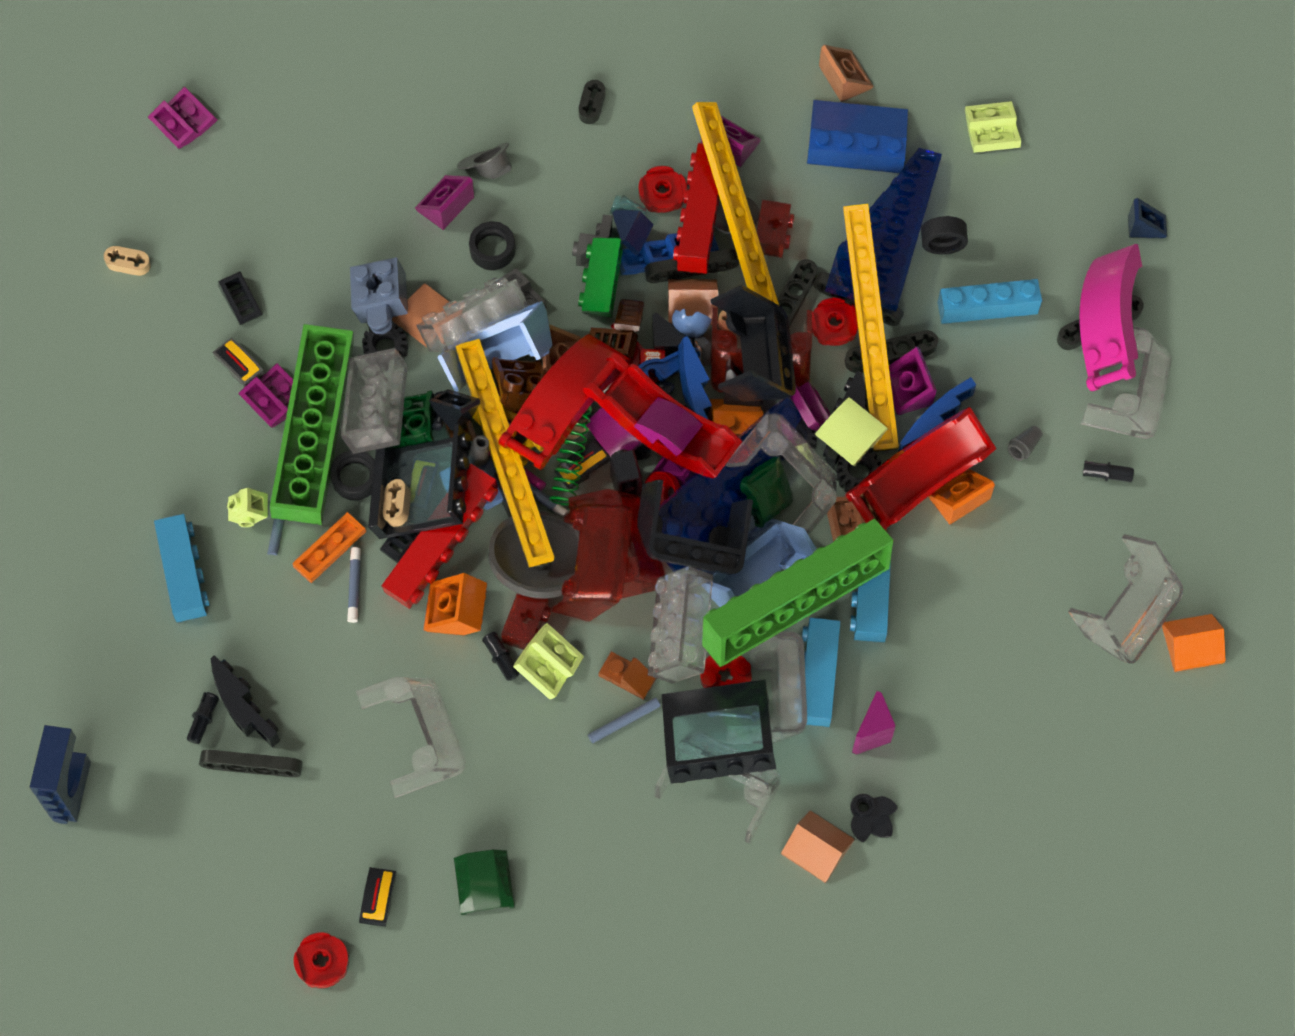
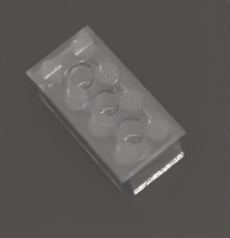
[416,277,529,352]
[341,348,408,454]
[648,567,713,684]

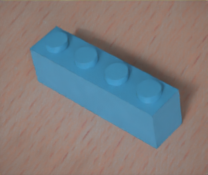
[937,279,1042,324]
[154,514,210,623]
[850,561,891,642]
[794,618,840,727]

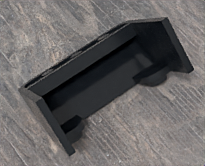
[710,285,796,401]
[637,480,753,575]

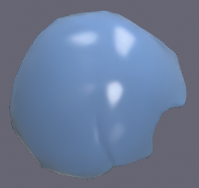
[672,309,712,338]

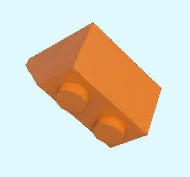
[708,399,765,447]
[424,573,487,635]

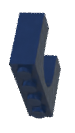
[29,725,91,824]

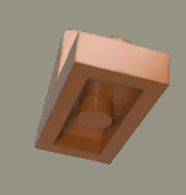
[599,651,657,700]

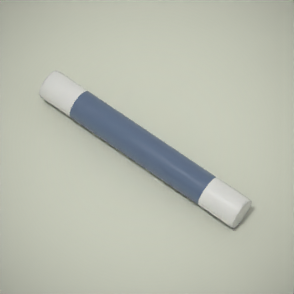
[529,483,569,518]
[347,547,361,623]

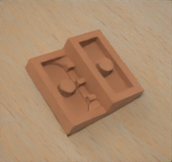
[392,283,463,350]
[824,493,887,542]

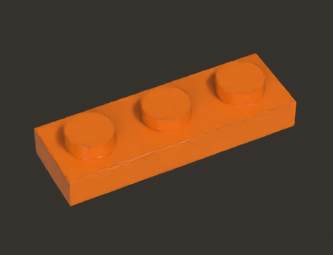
[292,512,366,583]

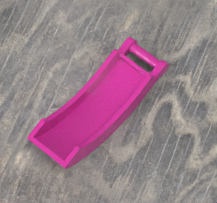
[1080,244,1142,392]

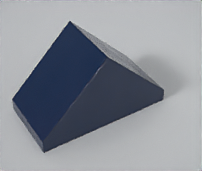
[1128,198,1167,238]
[612,210,654,256]

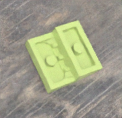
[965,101,1021,153]
[815,397,888,466]
[513,623,584,699]

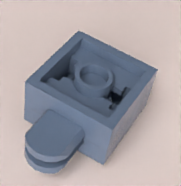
[350,257,408,334]

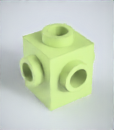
[227,488,268,527]

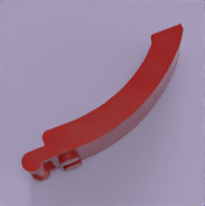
[498,334,631,470]
[583,352,743,479]
[845,407,996,530]

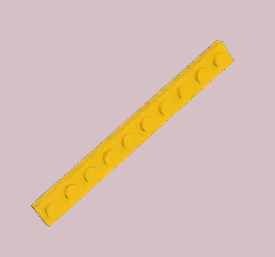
[692,102,779,305]
[843,204,899,452]
[455,339,554,568]

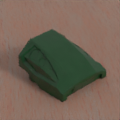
[383,390,434,449]
[740,457,793,528]
[454,849,515,915]

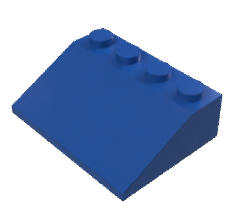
[807,100,908,173]

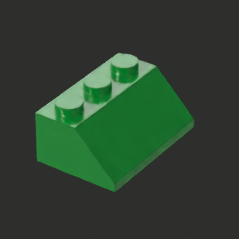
[578,238,624,318]

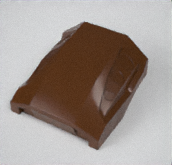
[491,357,546,412]

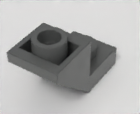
[572,214,613,266]

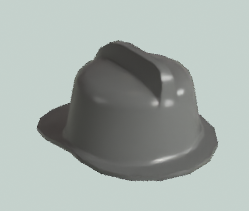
[457,142,512,179]

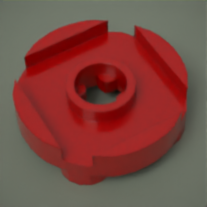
[638,166,687,213]
[810,298,858,346]
[700,655,752,688]
[293,932,349,988]

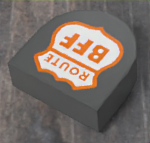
[692,336,711,366]

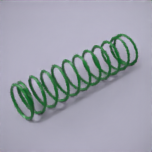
[549,406,593,506]

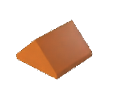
[928,469,995,525]
[1161,614,1225,672]

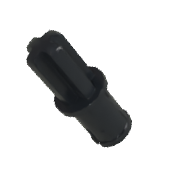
[1083,460,1134,482]
[482,632,520,681]
[187,692,219,744]

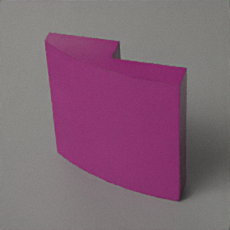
[148,86,217,149]
[238,363,293,428]
[791,382,831,431]
[634,397,703,457]
[586,408,642,456]

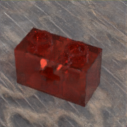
[757,200,795,258]
[501,593,552,650]

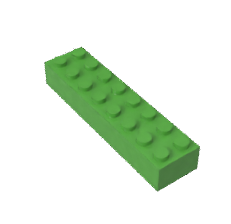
[270,324,354,525]
[702,518,893,667]

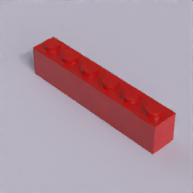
[673,143,720,274]
[381,464,498,609]

